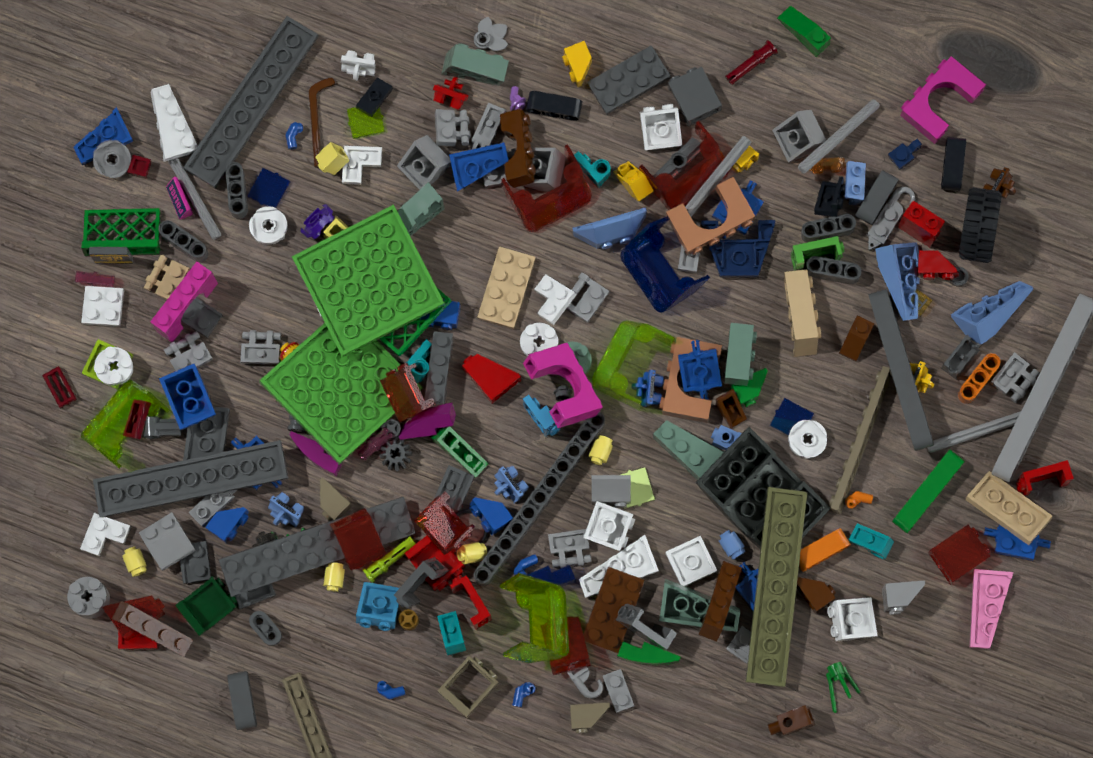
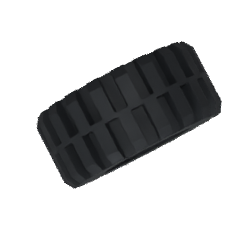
[959,187,1002,263]

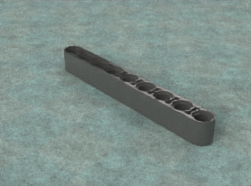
[868,289,934,451]

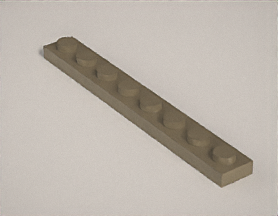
[830,366,892,515]

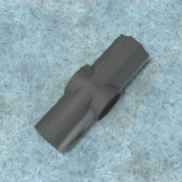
[653,137,704,188]

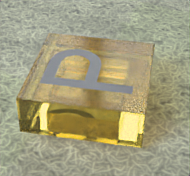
[911,289,933,317]

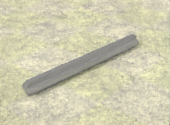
[798,99,880,173]
[685,136,751,217]
[160,146,221,240]
[927,411,1021,453]

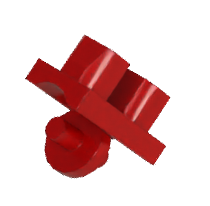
[433,76,469,110]

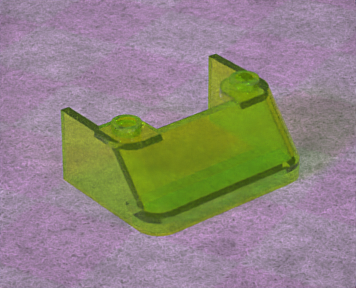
[592,320,675,411]
[81,380,170,469]
[500,573,569,663]

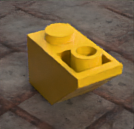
[562,41,592,87]
[613,161,654,202]

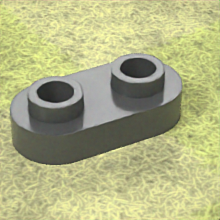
[249,611,282,646]

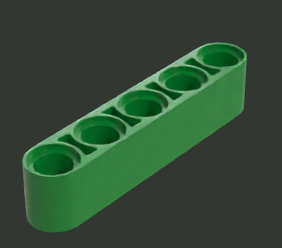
[892,449,965,533]

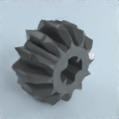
[379,438,413,472]

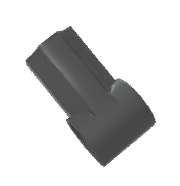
[144,417,182,439]

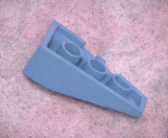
[875,242,920,321]
[951,281,1033,344]

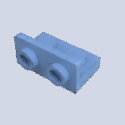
[845,161,866,205]

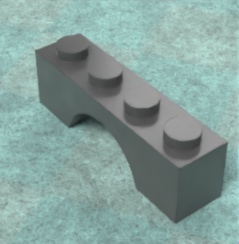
[424,331,454,410]

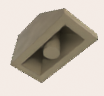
[320,477,352,521]
[570,703,610,734]

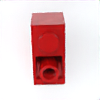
[918,250,959,280]

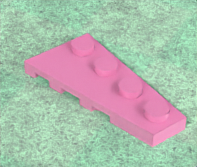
[969,569,1013,649]

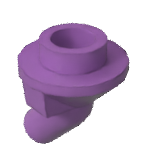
[510,86,526,111]

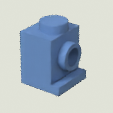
[711,425,742,451]

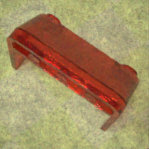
[639,121,730,210]
[501,144,592,232]

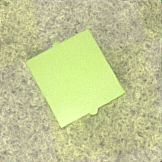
[621,468,655,509]

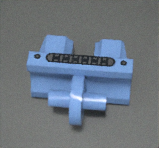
[494,466,529,504]
[268,492,304,527]

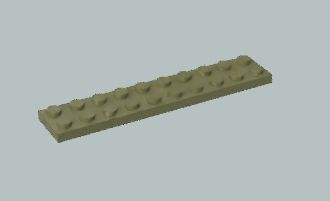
[745,487,807,687]

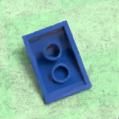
[159,363,216,430]

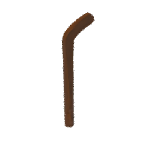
[309,77,335,168]

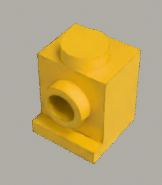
[731,145,759,173]

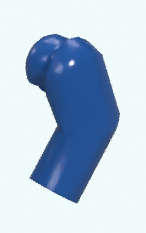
[377,681,406,699]
[512,682,536,708]

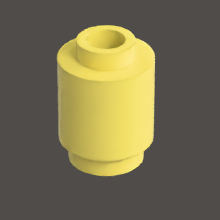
[589,435,613,465]
[457,542,487,564]
[122,547,147,577]
[323,562,345,592]

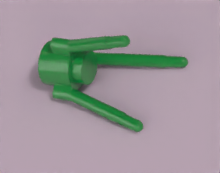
[825,662,860,713]

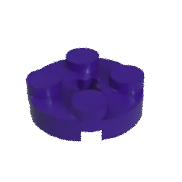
[300,204,335,239]

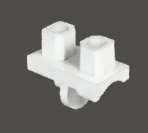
[341,50,375,81]

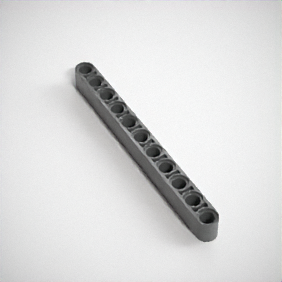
[474,412,605,586]

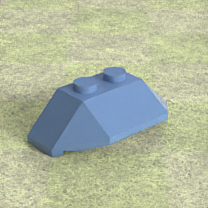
[573,207,647,249]

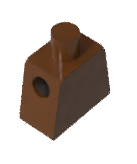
[768,705,815,736]

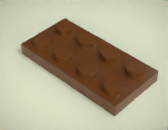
[581,566,645,653]

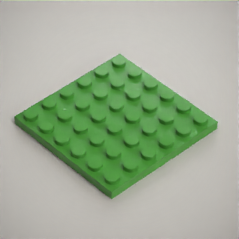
[292,205,445,357]
[259,323,423,465]

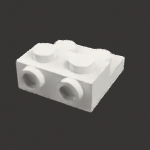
[640,104,682,150]
[583,501,635,551]
[828,597,877,642]

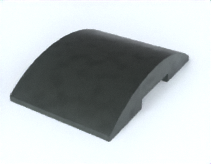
[695,427,830,550]

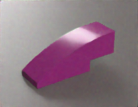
[399,403,456,440]
[289,431,342,477]

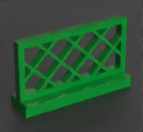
[81,208,161,256]
[380,288,452,357]

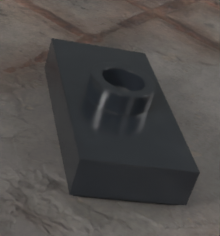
[356,77,393,117]

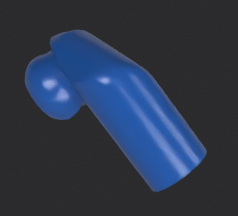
[285,122,303,150]
[514,554,538,580]

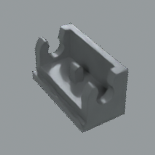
[941,335,980,380]

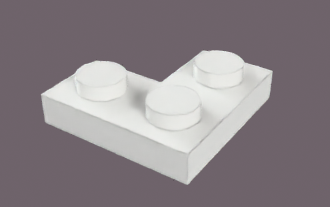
[342,146,382,185]
[534,274,576,325]
[80,513,131,556]

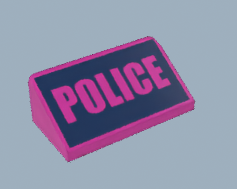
[166,177,193,220]

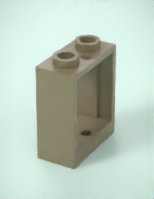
[438,656,499,719]

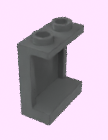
[668,67,722,127]
[394,557,449,608]
[616,604,677,650]

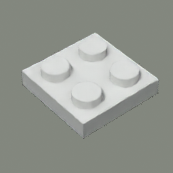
[81,286,124,327]
[665,536,717,586]

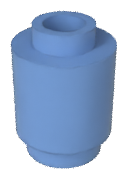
[718,530,746,560]

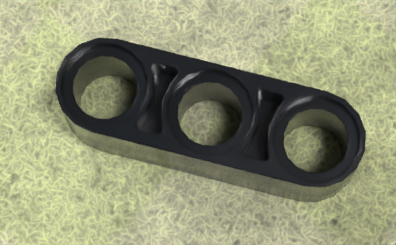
[526,91,583,121]
[941,136,966,191]

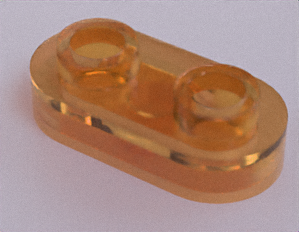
[809,157,846,174]

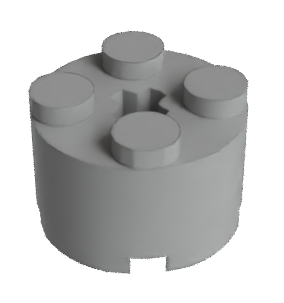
[67,577,110,619]

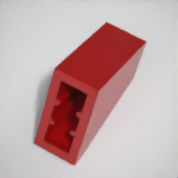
[462,354,522,404]

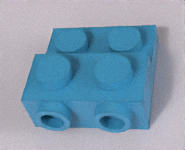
[523,395,560,437]
[356,582,399,631]

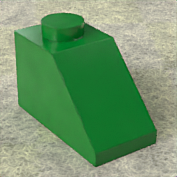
[731,368,768,408]

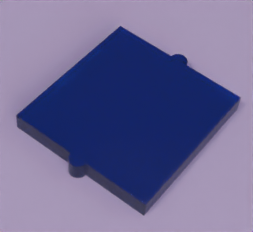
[248,168,290,208]
[770,398,814,436]

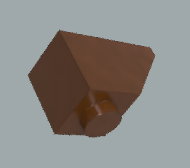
[839,315,875,362]
[797,577,836,613]

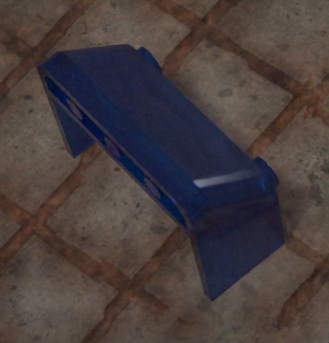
[620,216,710,313]

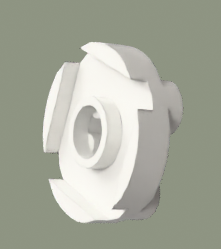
[249,206,288,245]
[520,323,558,357]
[94,347,133,386]
[788,420,827,459]

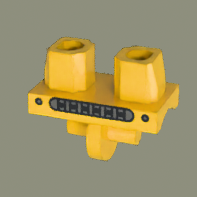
[910,361,934,393]

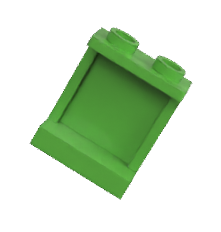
[790,236,844,271]

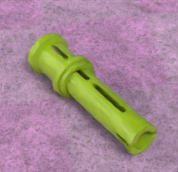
[362,536,416,583]

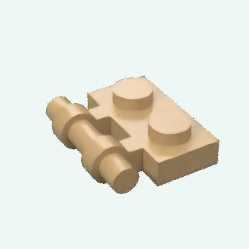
[144,255,190,300]

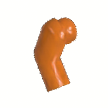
[845,491,873,509]

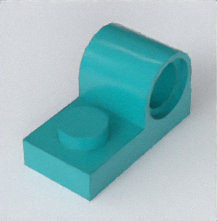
[573,151,611,188]
[400,339,432,383]
[849,523,894,560]
[437,611,466,656]

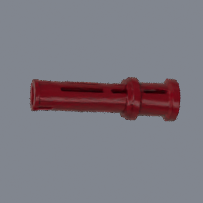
[725,40,778,85]

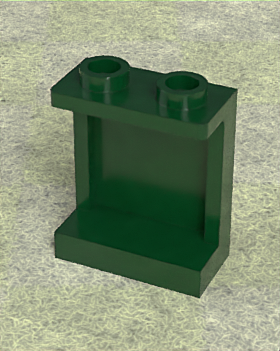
[175,576,238,636]

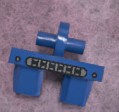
[631,370,664,407]

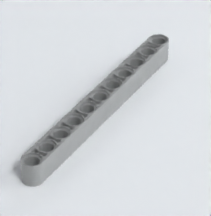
[992,294,1093,483]

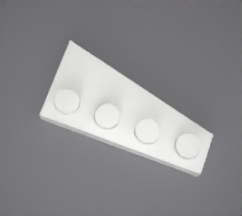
[150,84,198,162]
[579,535,659,598]

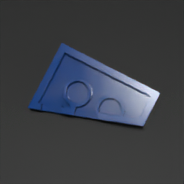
[73,107,133,166]
[449,142,509,191]

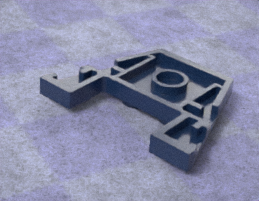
[701,220,775,278]

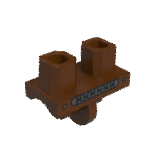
[983,167,1016,199]

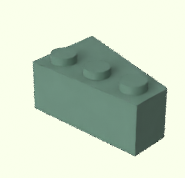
[441,44,509,86]
[397,182,445,236]
[724,323,757,386]

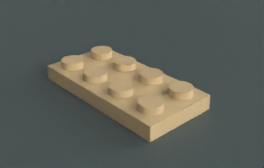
[477,247,536,329]
[966,471,1052,545]

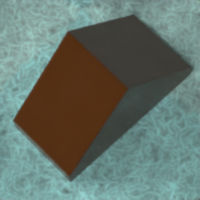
[715,389,747,429]

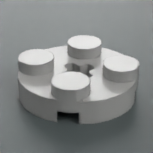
[93,140,131,178]

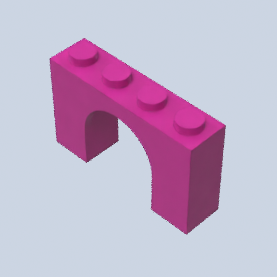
[900,56,986,144]
[150,262,218,343]
[523,343,603,428]

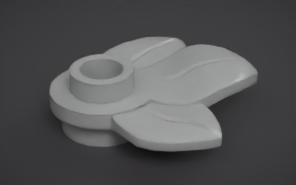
[474,17,508,51]

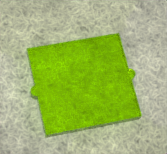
[347,107,385,139]

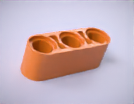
[958,353,1001,404]
[799,528,851,572]

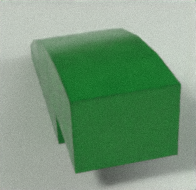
[617,642,681,666]

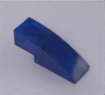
[513,565,576,590]

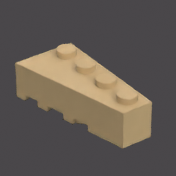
[784,270,821,357]

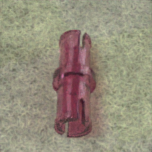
[75,271,115,288]
[357,428,392,461]

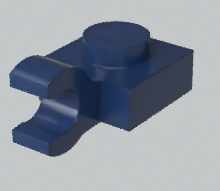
[888,138,922,170]

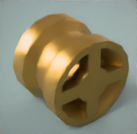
[398,609,419,631]

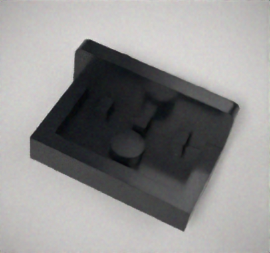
[814,176,845,217]

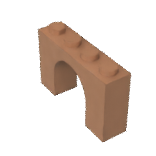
[666,177,755,255]
[659,337,722,423]

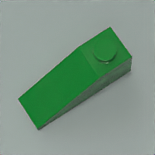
[777,6,831,57]
[430,426,488,478]

